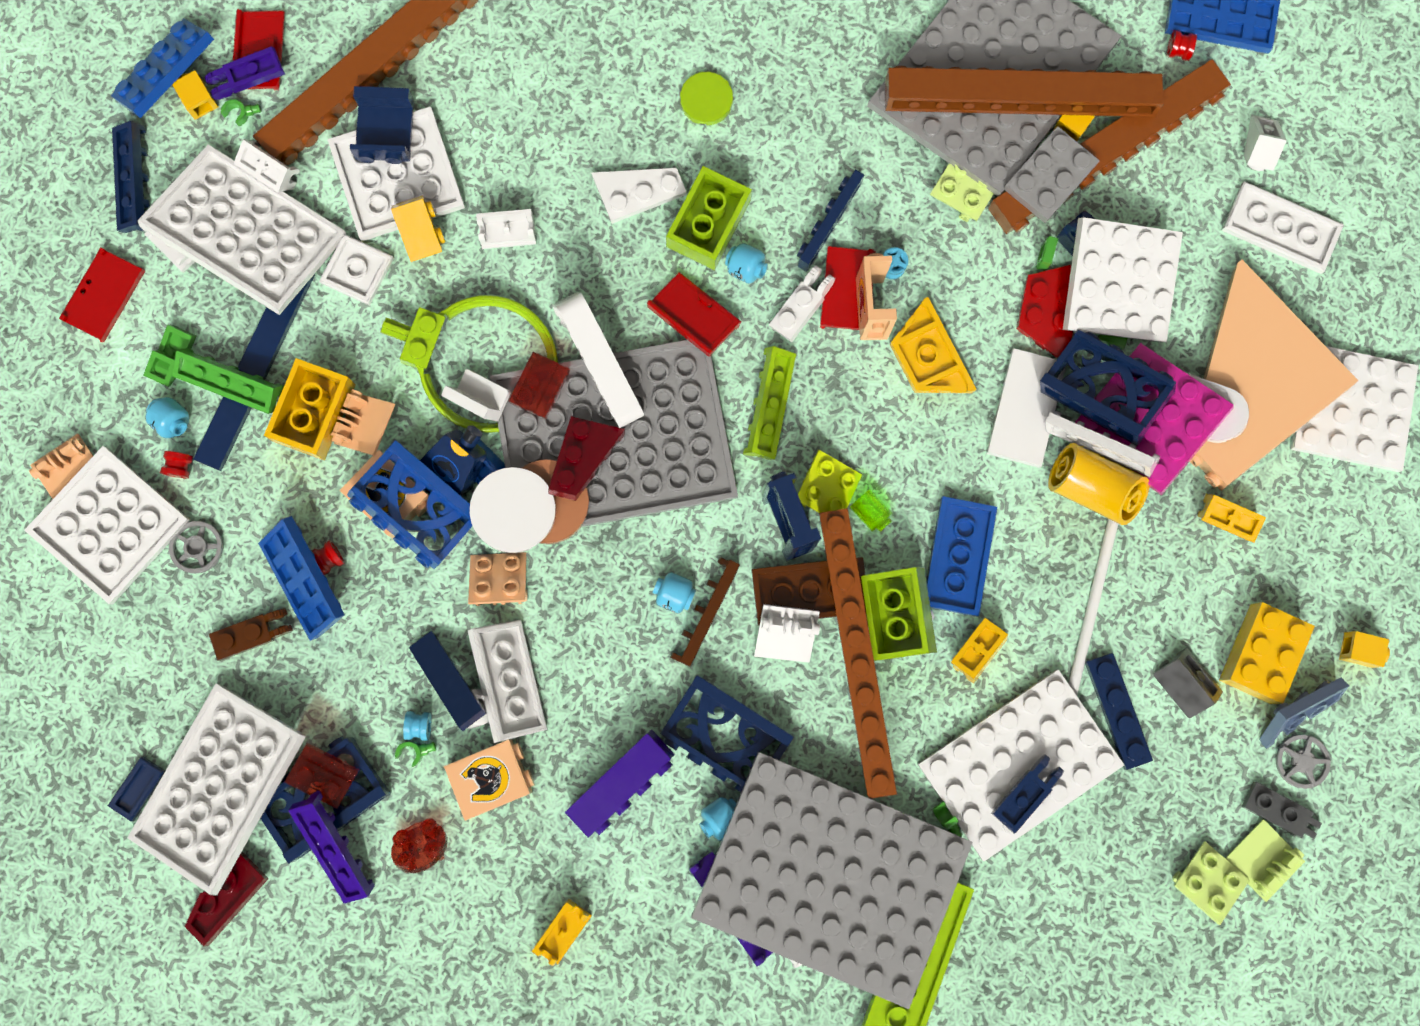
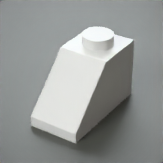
[1244,115,1287,171]

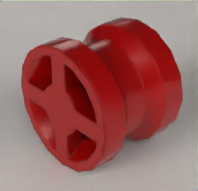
[1166,30,1197,61]
[160,451,193,479]
[312,540,345,575]

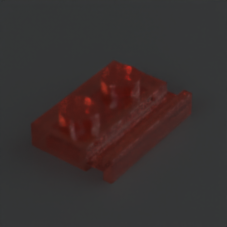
[509,352,570,420]
[285,743,359,809]

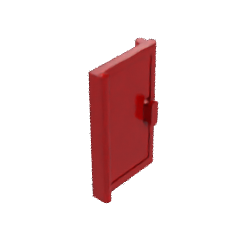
[233,9,285,90]
[820,246,876,330]
[59,247,145,343]
[647,272,742,357]

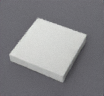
[319,234,394,306]

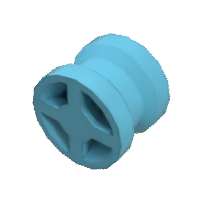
[883,247,908,279]
[403,711,432,741]

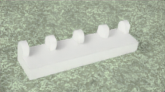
[1045,411,1160,477]

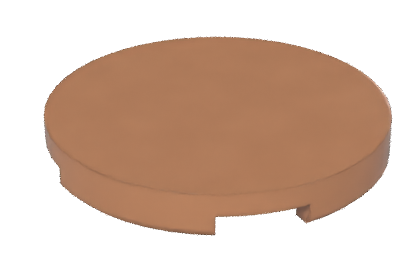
[522,460,589,544]

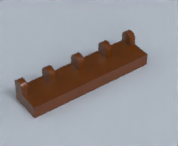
[670,557,740,667]

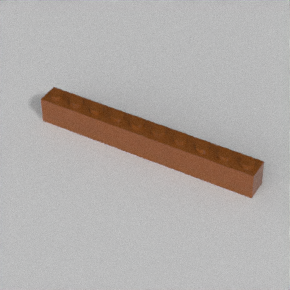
[253,0,478,165]
[988,59,1231,235]
[885,66,1164,117]
[819,508,897,799]

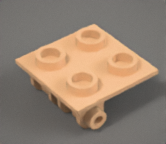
[330,389,395,456]
[29,434,93,499]
[468,552,528,606]

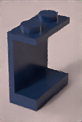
[350,86,414,164]

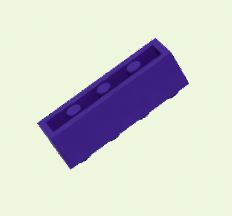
[565,729,675,838]

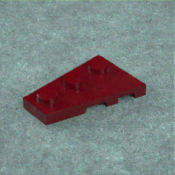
[548,416,625,501]
[184,852,269,947]

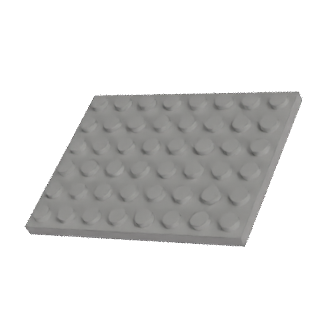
[867,0,1122,197]
[490,340,738,527]
[691,752,973,1009]

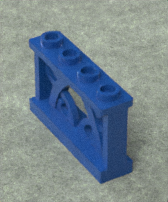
[347,440,473,569]

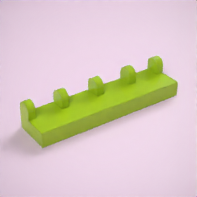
[743,346,796,460]

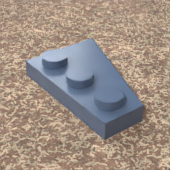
[1259,677,1350,749]

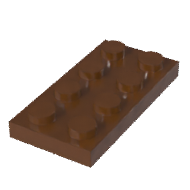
[751,557,866,626]

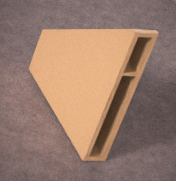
[1190,260,1358,491]

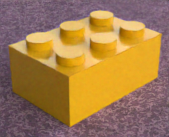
[264,358,356,461]
[1219,602,1315,704]

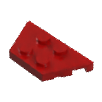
[1016,265,1073,359]

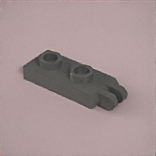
[1241,782,1322,839]

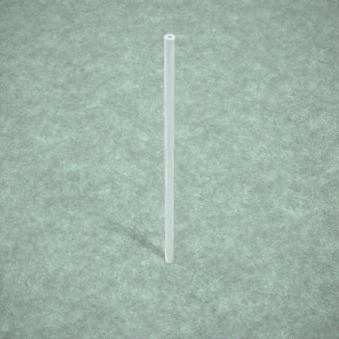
[1068,519,1118,696]

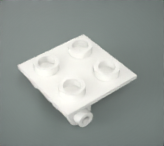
[754,604,820,663]

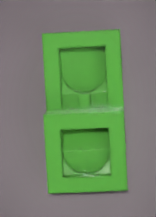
[143,325,197,387]

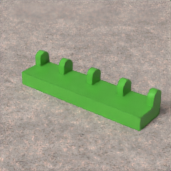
[172,348,284,414]

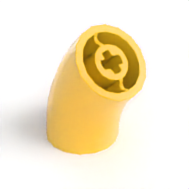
[1048,443,1150,525]

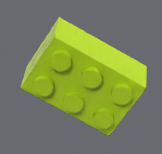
[666,166,752,271]
[861,567,937,661]

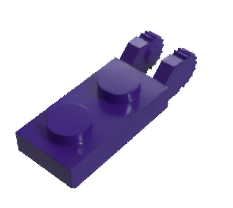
[205,47,285,100]

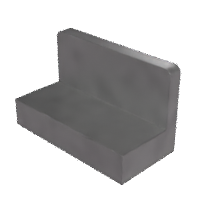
[1154,647,1223,718]

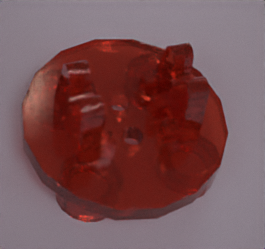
[391,818,448,873]

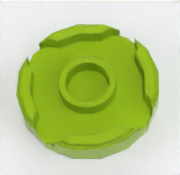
[680,72,733,125]

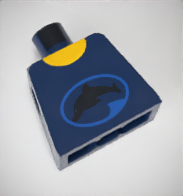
[420,425,487,496]

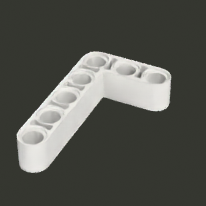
[552,292,644,428]

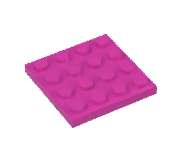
[1075,343,1234,495]

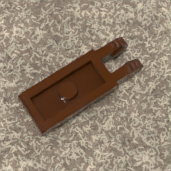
[209,608,293,661]

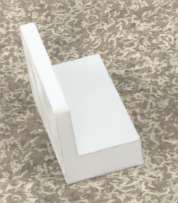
[441,369,511,422]

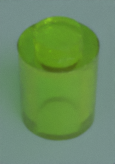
[850,489,893,532]

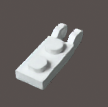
[769,266,835,342]

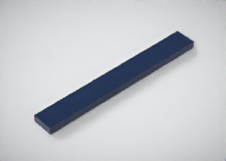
[193,274,315,471]

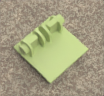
[930,163,994,222]
[1225,819,1305,902]
[1172,841,1250,925]

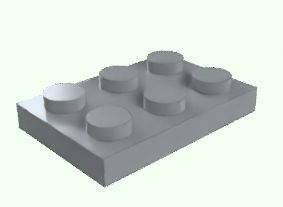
[1004,126,1100,223]

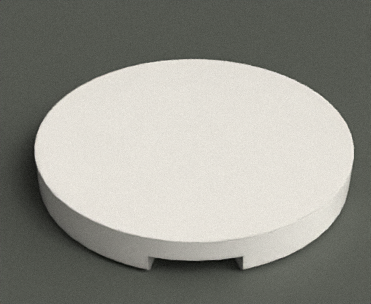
[470,467,556,553]

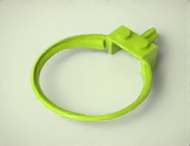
[380,295,558,433]

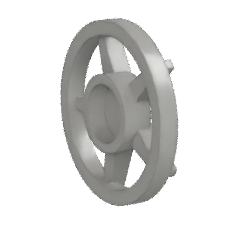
[169,521,223,574]
[1276,735,1331,789]

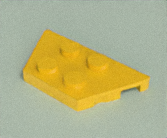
[890,297,976,393]

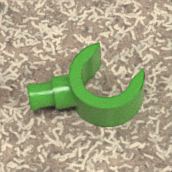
[221,99,261,127]
[395,742,437,767]
[931,801,962,837]

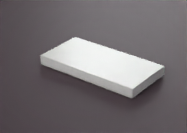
[1222,181,1344,274]
[986,348,1066,468]
[468,620,547,743]

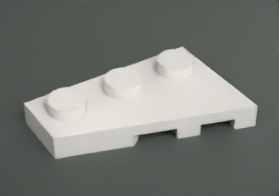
[591,168,687,224]

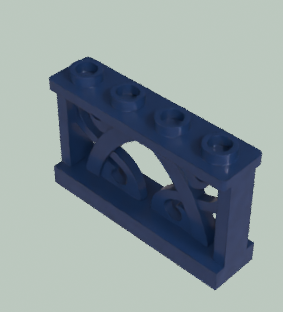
[1040,330,1176,447]
[762,471,822,562]
[660,675,794,792]
[260,736,391,864]

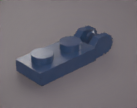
[991,754,1064,834]

